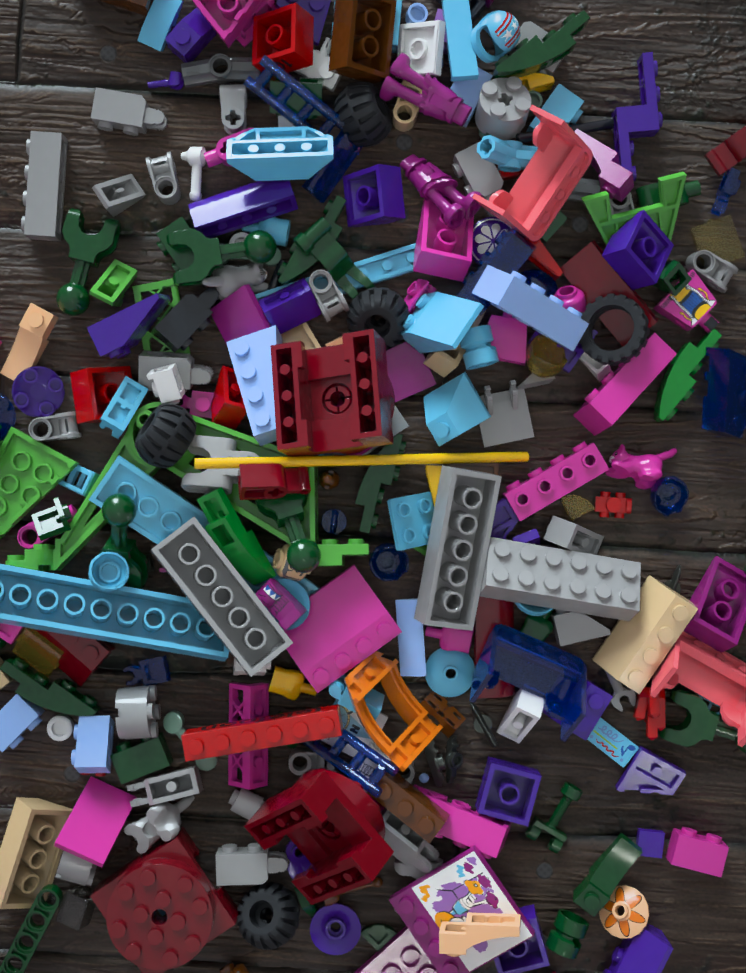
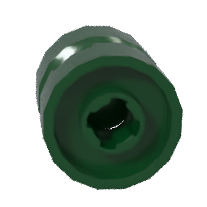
[545,909,590,959]

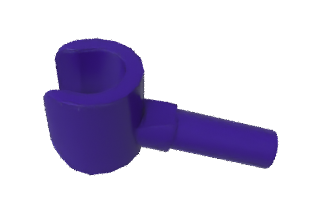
[147,71,184,90]

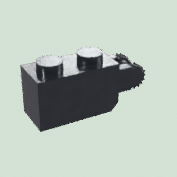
[152,287,219,353]

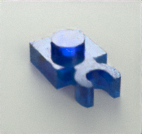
[710,167,741,216]
[123,655,171,686]

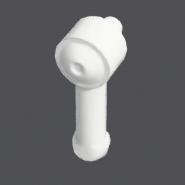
[181,147,206,202]

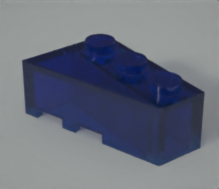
[457,228,537,316]
[702,347,746,439]

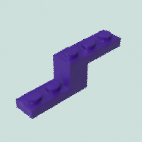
[611,52,663,182]

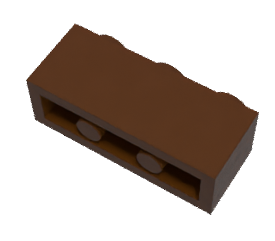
[367,766,450,844]

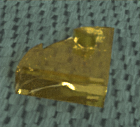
[560,495,595,520]

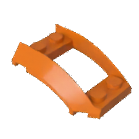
[344,651,443,772]

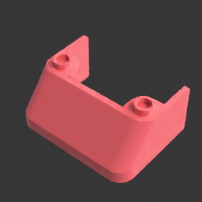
[472,105,593,241]
[650,631,746,747]

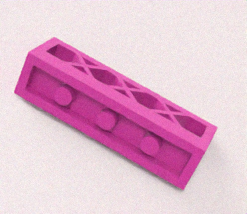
[228,682,269,790]

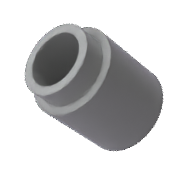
[228,788,264,820]

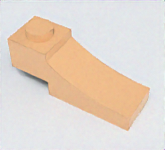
[0,303,59,381]
[439,912,521,957]

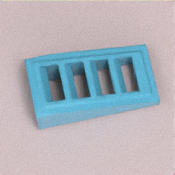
[59,465,100,497]

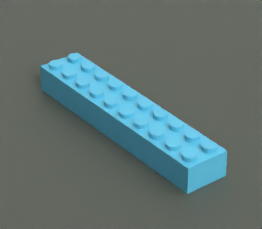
[0,564,229,661]

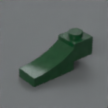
[573,833,642,917]

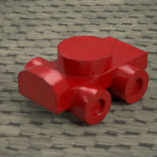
[594,491,632,518]

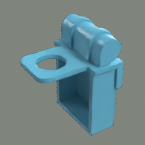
[329,674,385,720]

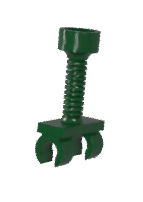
[525,781,583,854]

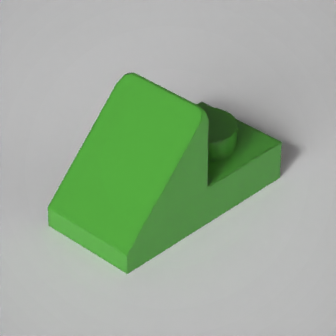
[89,259,138,307]

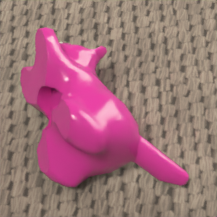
[605,444,677,489]

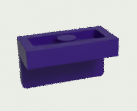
[258,278,321,334]

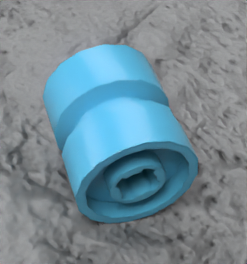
[460,325,499,370]

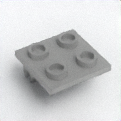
[479,380,534,448]

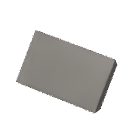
[92,174,146,217]

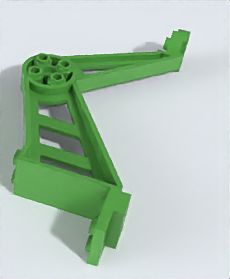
[5,402,370,571]

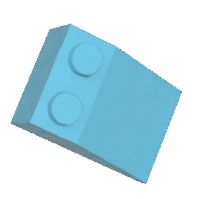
[401,292,484,354]

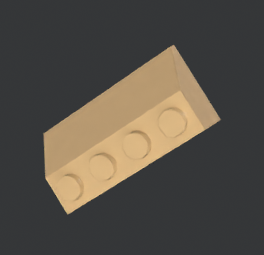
[592,575,698,694]
[0,797,73,909]

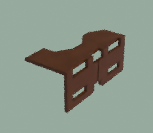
[421,691,466,738]

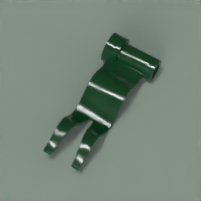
[293,217,375,300]

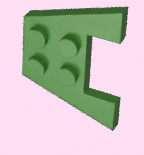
[581,172,687,246]

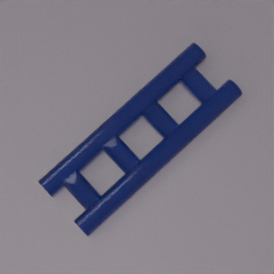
[243,55,345,135]
[302,728,399,798]

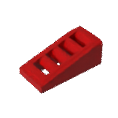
[517,237,563,281]

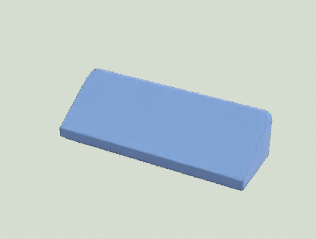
[395,598,427,677]

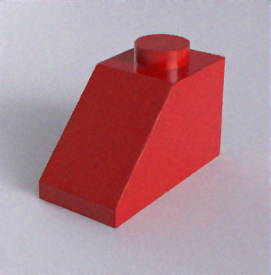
[211,366,247,429]

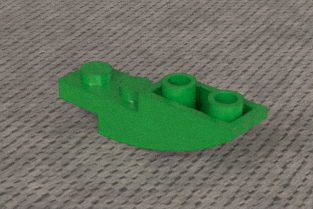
[654,329,722,422]
[197,487,276,585]

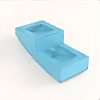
[137,0,184,52]

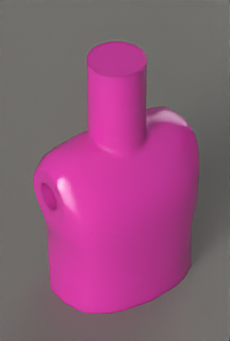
[425,626,474,654]

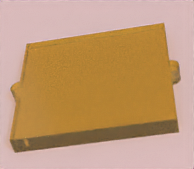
[690,215,745,268]
[12,628,64,677]

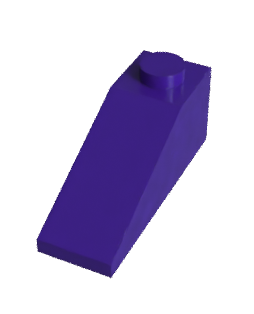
[165,8,217,63]

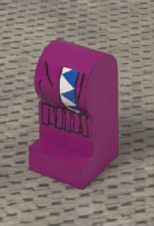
[256,578,307,631]

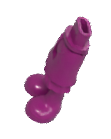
[379,53,472,127]
[400,154,484,229]

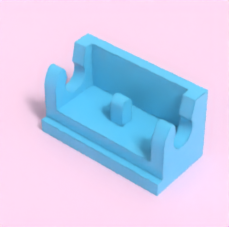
[99,376,148,439]

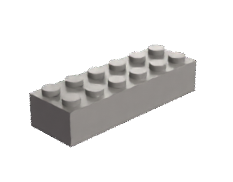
[414,465,502,631]
[150,517,293,677]
[480,537,641,621]

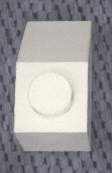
[497,683,547,743]

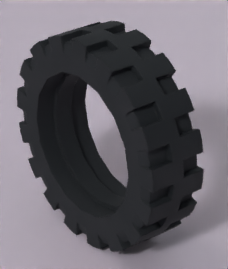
[579,293,650,366]

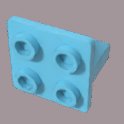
[387,492,434,551]

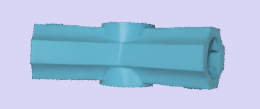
[477,135,537,172]

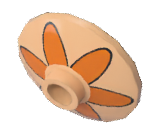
[599,885,650,939]

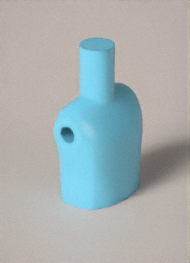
[242,217,291,247]

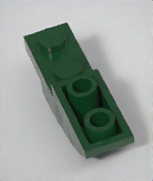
[493,10,590,79]
[277,195,346,286]
[355,434,406,533]
[0,657,101,716]

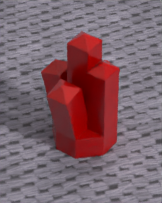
[633,687,666,740]

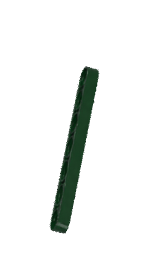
[0,884,63,973]

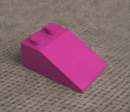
[413,198,474,282]

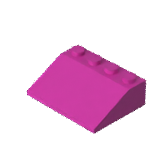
[284,564,402,693]

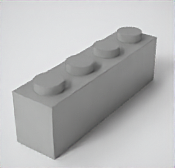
[21,131,68,241]

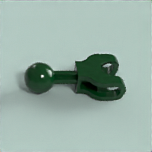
[56,208,121,316]
[166,229,277,287]
[255,467,321,573]
[98,493,149,589]
[658,688,746,753]

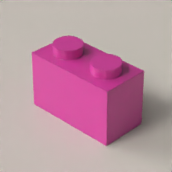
[666,827,729,877]

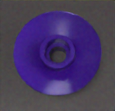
[310,903,361,955]

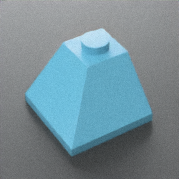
[423,372,491,446]

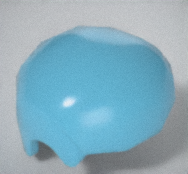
[88,552,129,592]

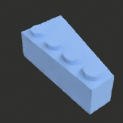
[472,265,589,351]
[226,325,282,446]

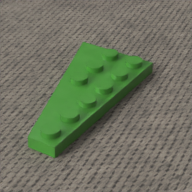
[0,426,80,539]

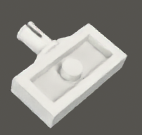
[294,37,342,92]

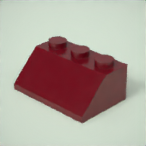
[23,628,115,687]

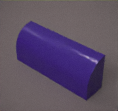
[188,180,298,238]

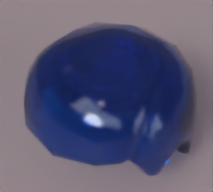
[649,476,689,517]
[369,543,409,581]

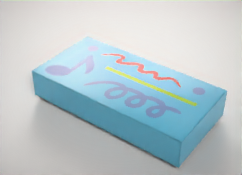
[587,717,639,768]

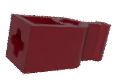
[704,125,746,177]
[237,463,311,500]

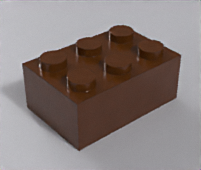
[329,0,397,83]

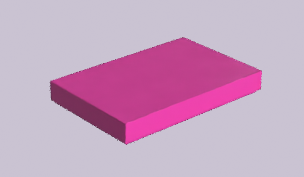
[54,776,137,868]

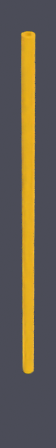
[194,452,529,469]

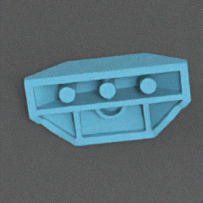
[226,126,334,181]

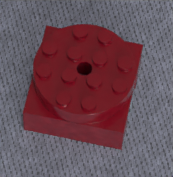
[270,329,395,456]
[244,768,394,905]
[90,827,239,973]

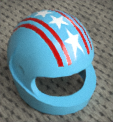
[471,10,521,63]

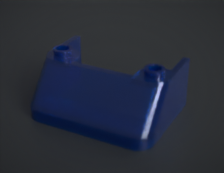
[469,624,587,742]

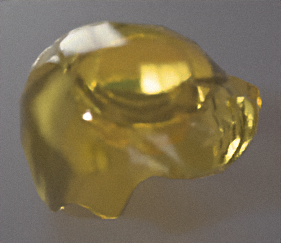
[526,335,567,378]

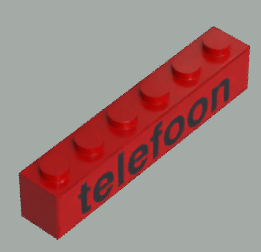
[181,704,344,762]

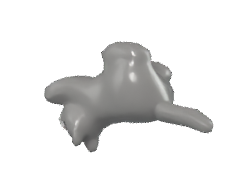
[202,262,268,301]
[124,795,195,854]

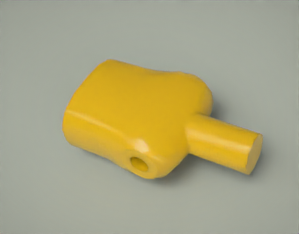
[268,666,317,700]

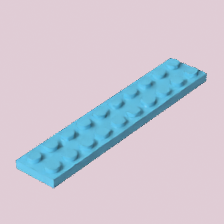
[89,455,320,596]

